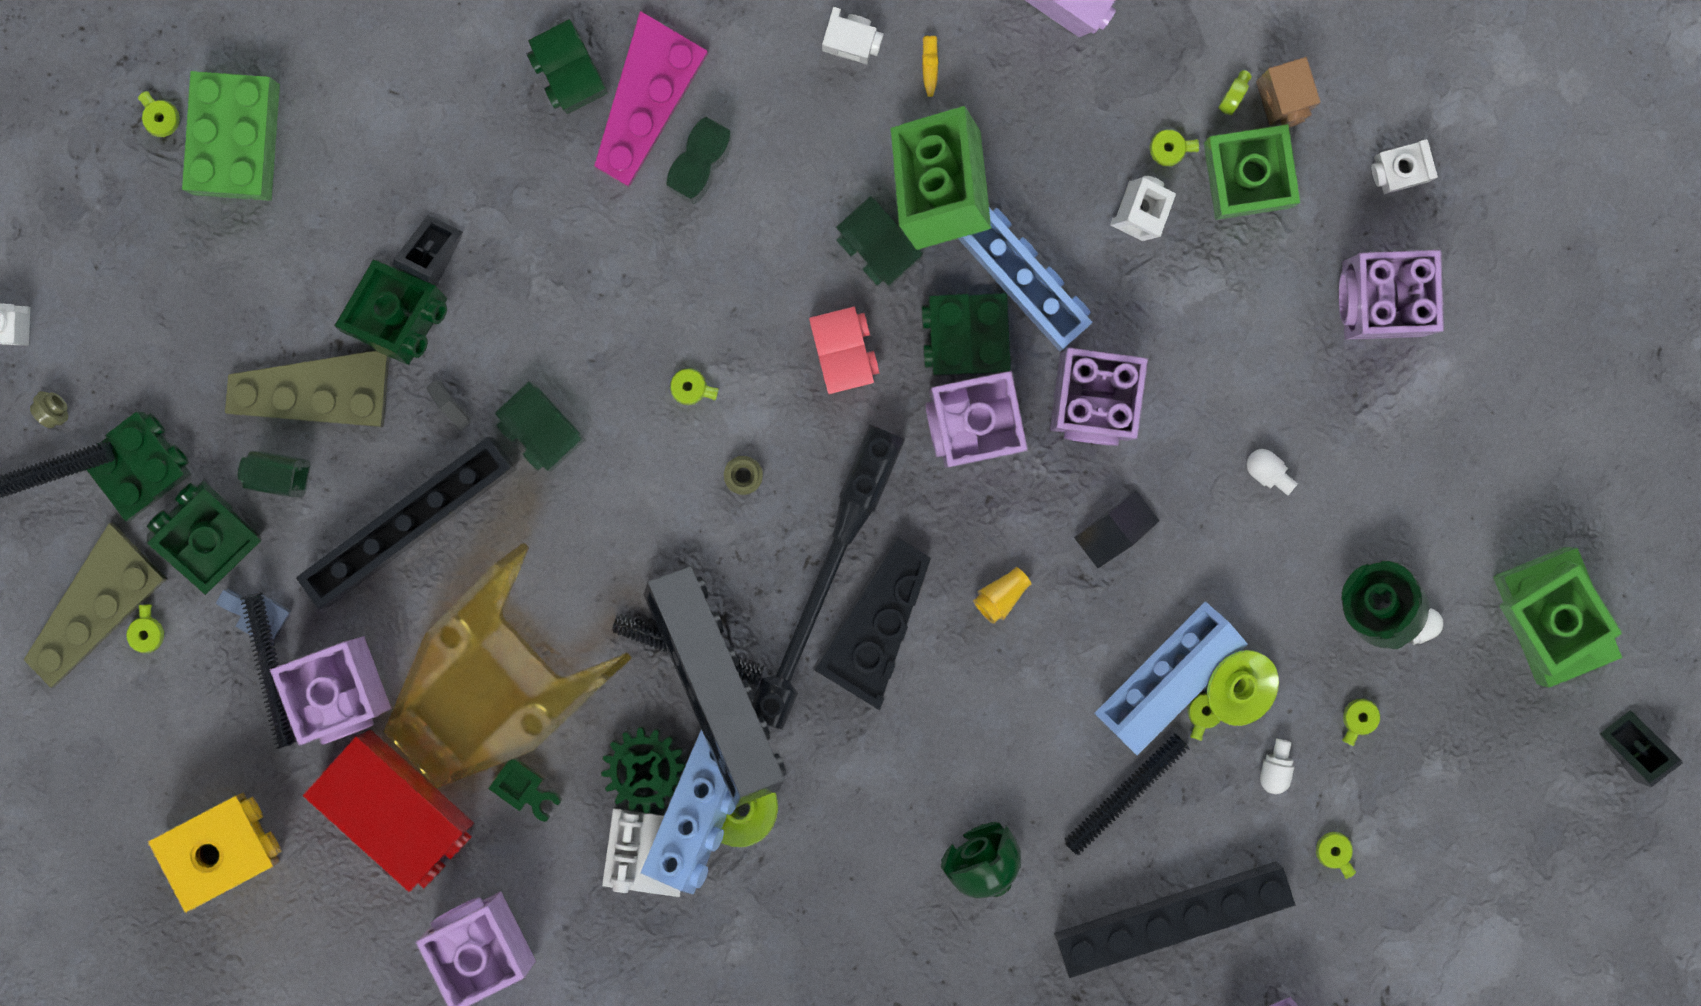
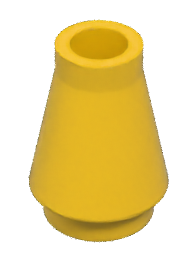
[973,567,1032,624]

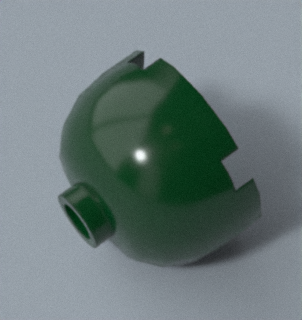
[941,822,1021,898]

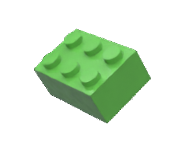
[182,71,280,201]
[891,106,991,250]
[1493,547,1622,688]

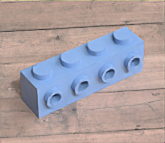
[958,208,1093,352]
[1094,601,1248,755]
[640,729,736,894]

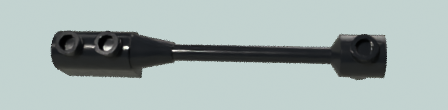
[752,424,905,730]

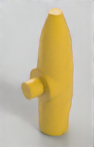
[922,36,938,97]

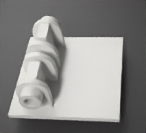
[602,808,681,897]

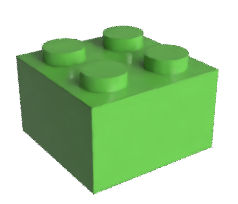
[1203,124,1300,220]
[1499,563,1622,676]

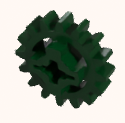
[601,726,687,813]

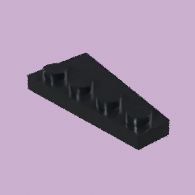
[813,536,931,711]

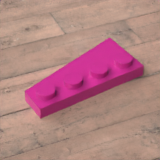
[594,11,709,187]

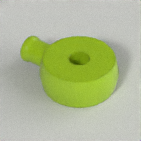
[1218,70,1251,116]
[138,91,180,137]
[1150,129,1199,166]
[670,368,719,405]
[126,604,164,653]
[1187,692,1221,741]
[1342,698,1380,746]
[1316,832,1356,879]

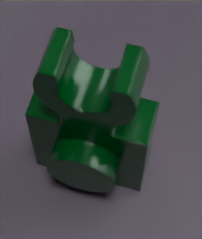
[488,756,562,822]

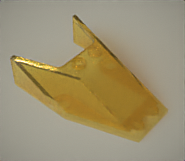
[383,542,632,788]

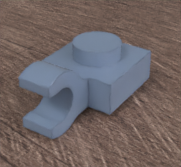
[216,588,292,643]

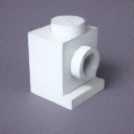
[822,7,884,64]
[1371,139,1438,194]
[1110,176,1176,241]
[0,303,31,346]

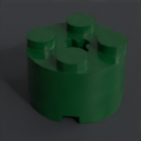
[1341,561,1430,649]

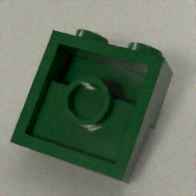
[334,259,447,365]
[921,293,1011,376]
[87,411,192,522]
[147,480,262,595]

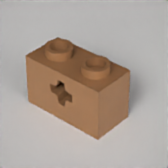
[1256,57,1321,127]

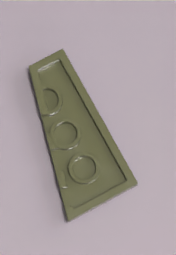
[225,351,390,427]
[24,523,167,688]

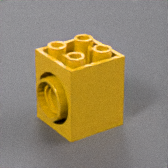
[148,792,282,913]

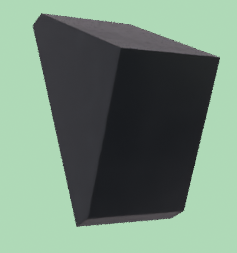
[392,215,463,287]
[1074,490,1160,568]
[1599,710,1683,787]

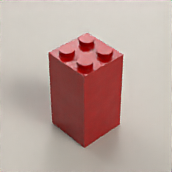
[302,729,474,892]

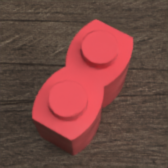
[809,306,880,395]

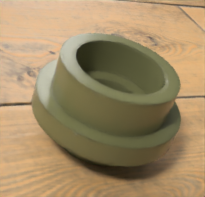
[30,391,69,428]
[724,456,763,495]

